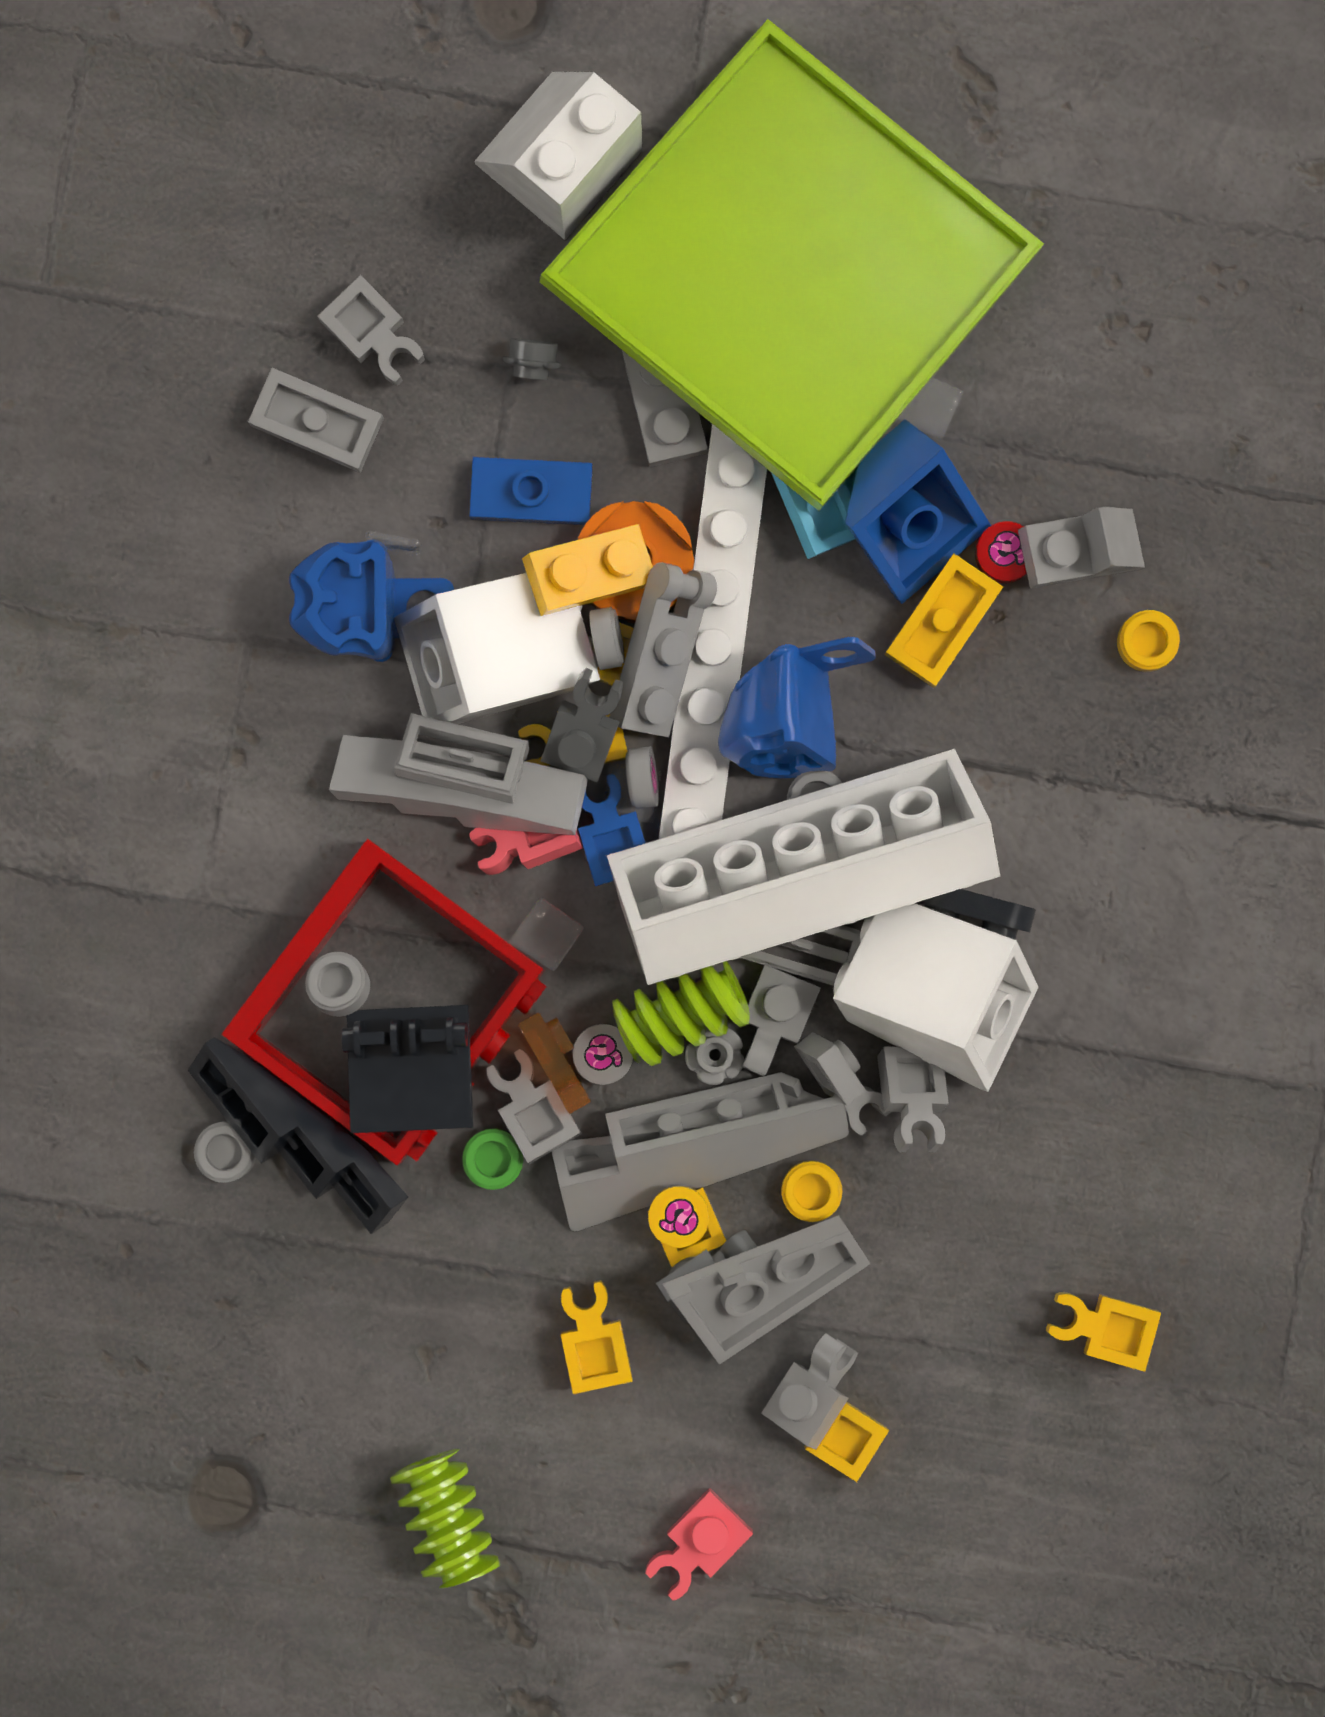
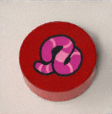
[975,521,1027,584]

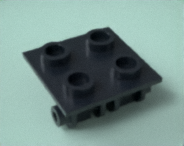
[342,1005,474,1133]

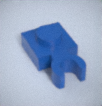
[578,774,646,887]

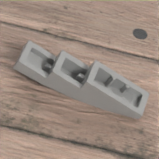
[329,735,588,835]

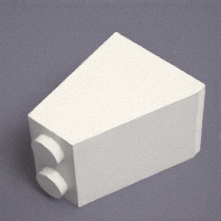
[475,72,642,240]
[394,573,600,724]
[833,904,1038,1092]

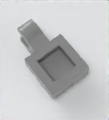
[742,965,820,1076]
[794,1032,891,1135]
[761,1333,858,1450]

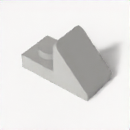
[1018,507,1145,589]

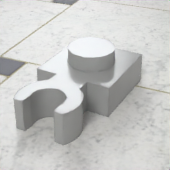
[318,275,425,386]
[877,1047,949,1152]
[487,1049,582,1164]

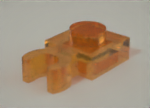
[518,1012,591,1114]

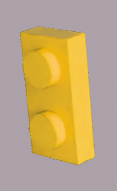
[522,524,653,616]
[885,553,1003,688]

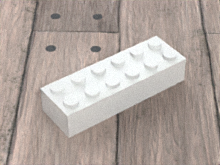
[607,749,1000,985]

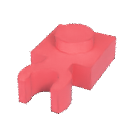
[469,828,583,875]
[645,1488,753,1601]

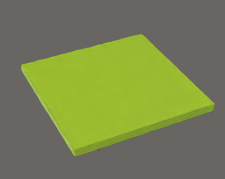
[539,19,1044,511]

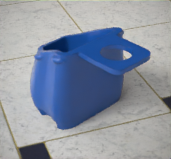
[289,540,454,662]
[718,637,876,778]

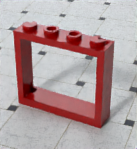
[221,838,547,1166]

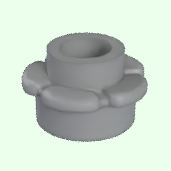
[685,1026,744,1085]

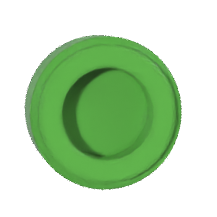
[463,1128,524,1190]

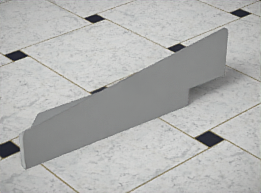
[552,1072,849,1231]

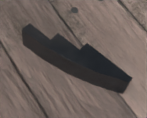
[188,1037,409,1234]

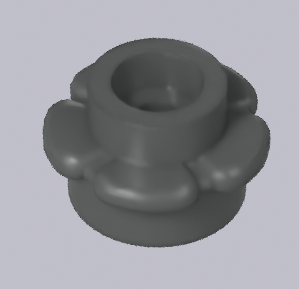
[502,338,562,380]

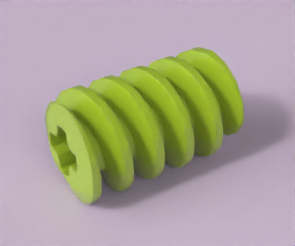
[612,961,750,1066]
[390,1449,500,1588]

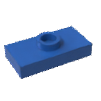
[469,457,593,525]

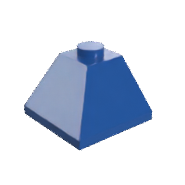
[845,419,991,604]

